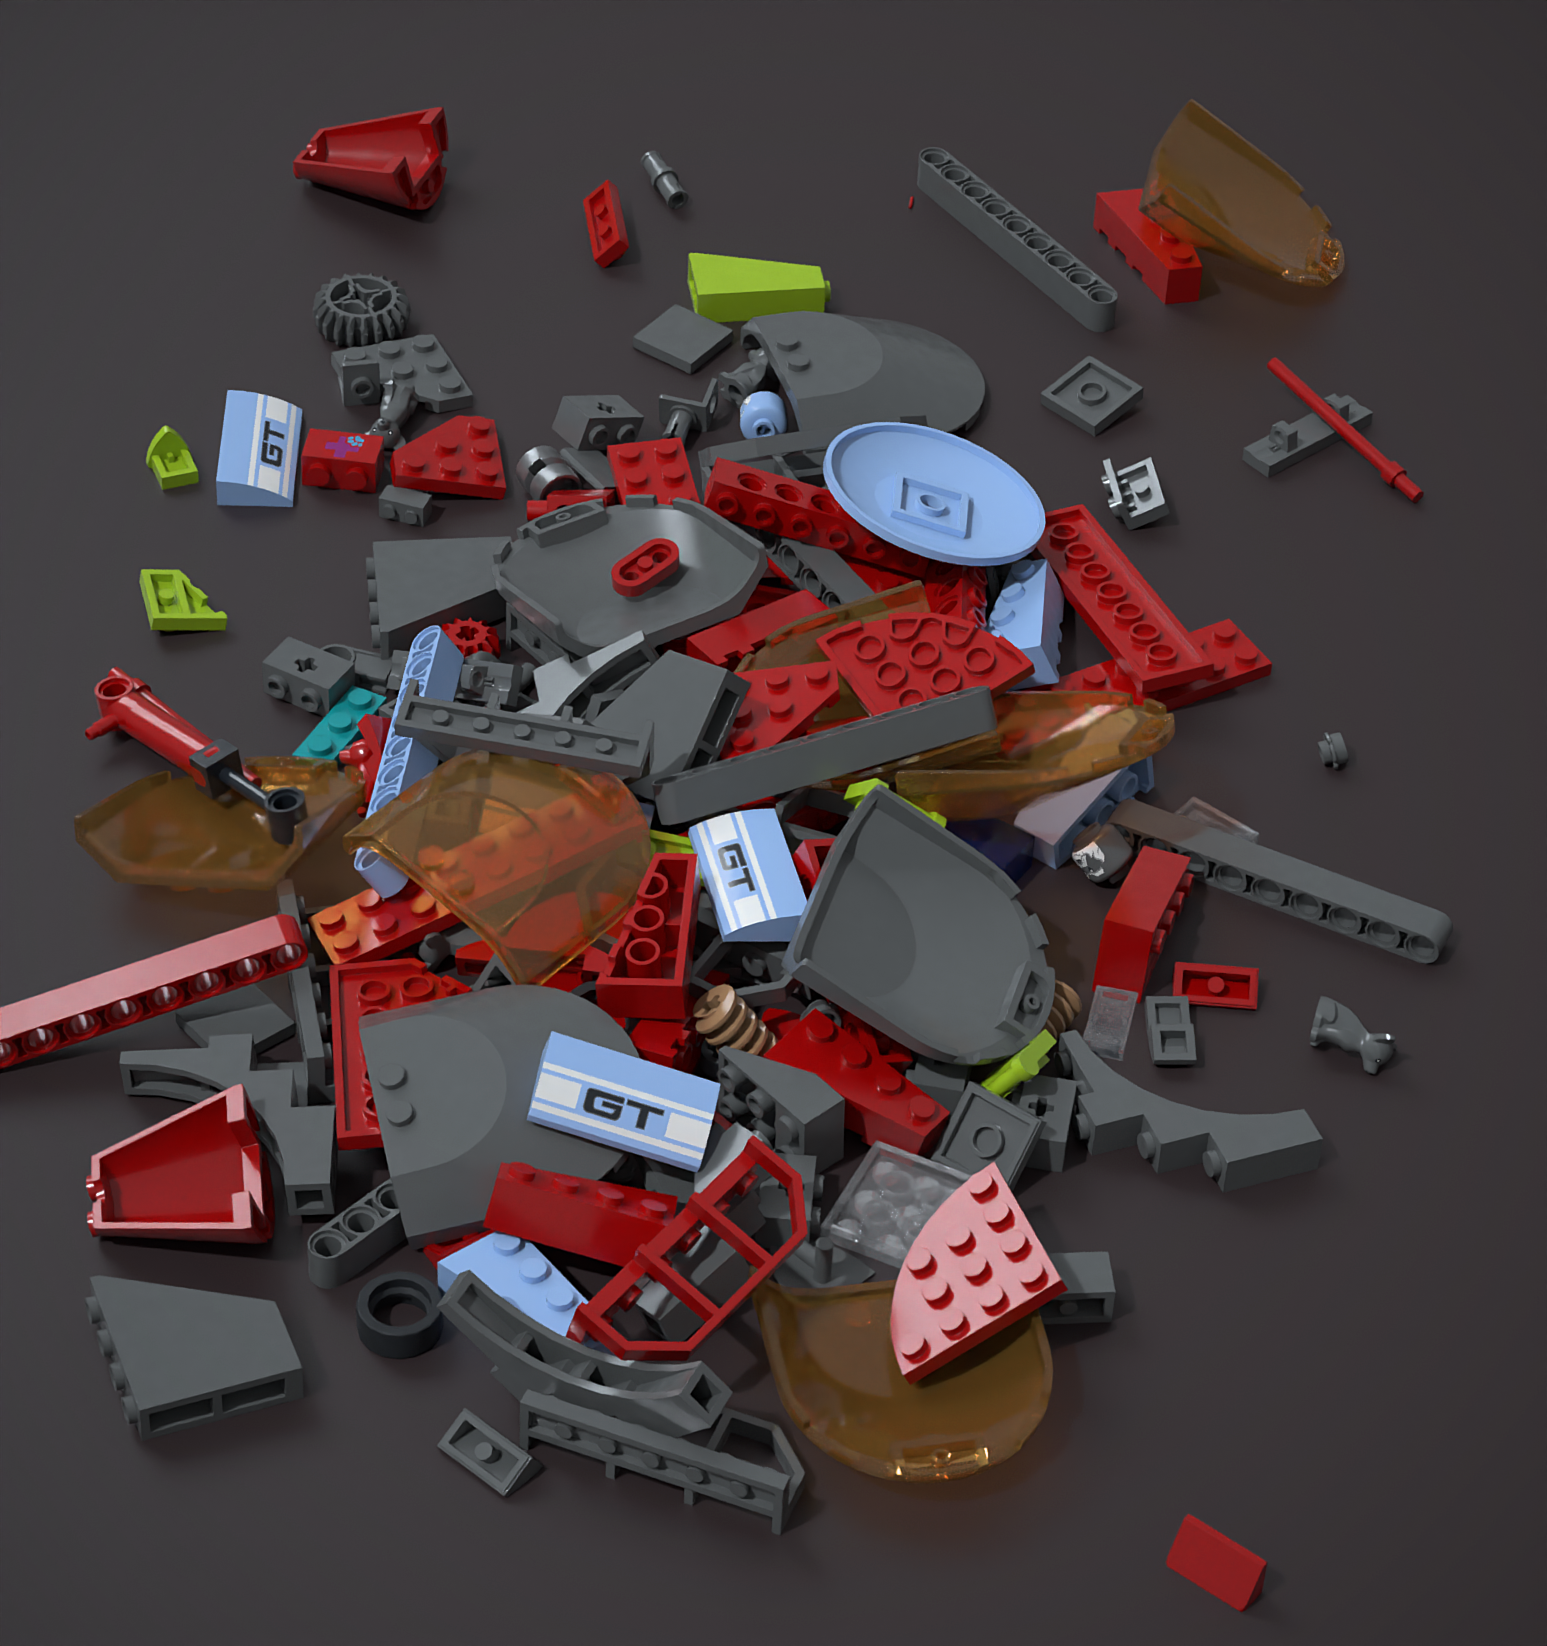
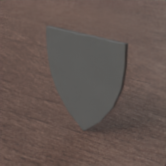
[770,1237,876,1320]

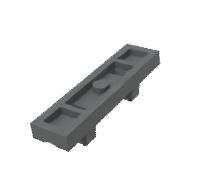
[1242,393,1373,478]
[387,650,524,707]

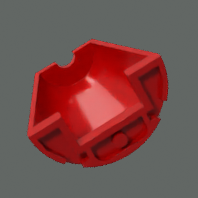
[293,107,448,210]
[86,1083,275,1244]

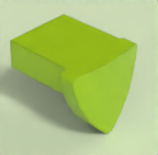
[146,425,199,490]

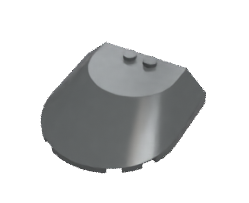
[740,311,985,454]
[491,494,768,658]
[781,784,1055,1065]
[359,985,640,1250]

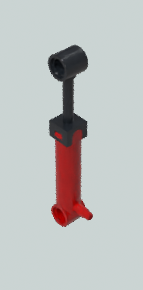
[85,675,312,845]

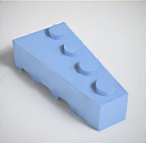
[985,558,1064,692]
[1014,716,1154,870]
[437,1231,617,1357]

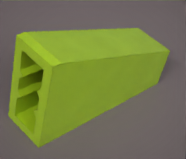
[688,253,831,323]

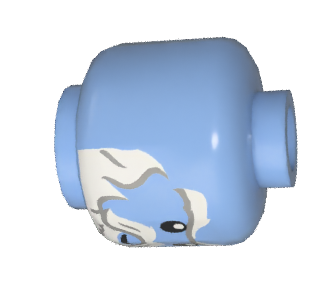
[740,391,788,439]

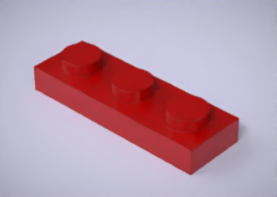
[583,179,629,268]

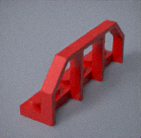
[565,1135,808,1361]

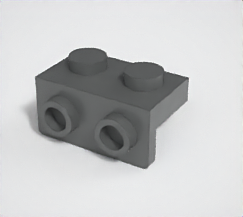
[1101,458,1171,531]

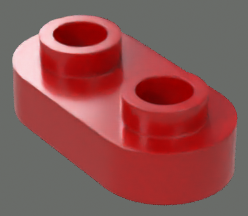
[611,538,680,597]

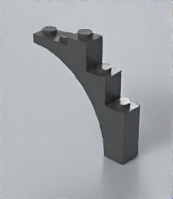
[477,630,660,808]
[1054,1030,1323,1193]
[119,1034,338,1216]
[635,1122,773,1342]
[436,1270,733,1438]

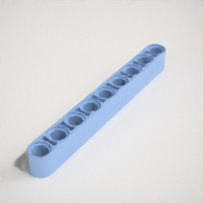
[354,625,464,898]

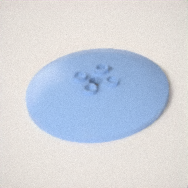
[823,422,1046,566]

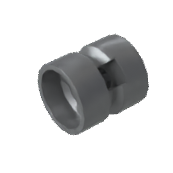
[516,445,582,508]

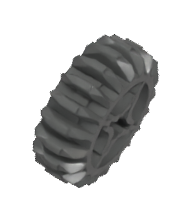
[313,272,410,348]

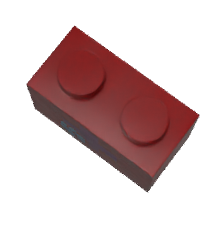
[301,428,384,493]

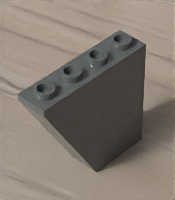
[366,536,512,660]
[591,650,751,813]
[84,1275,304,1441]

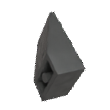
[718,1046,845,1174]

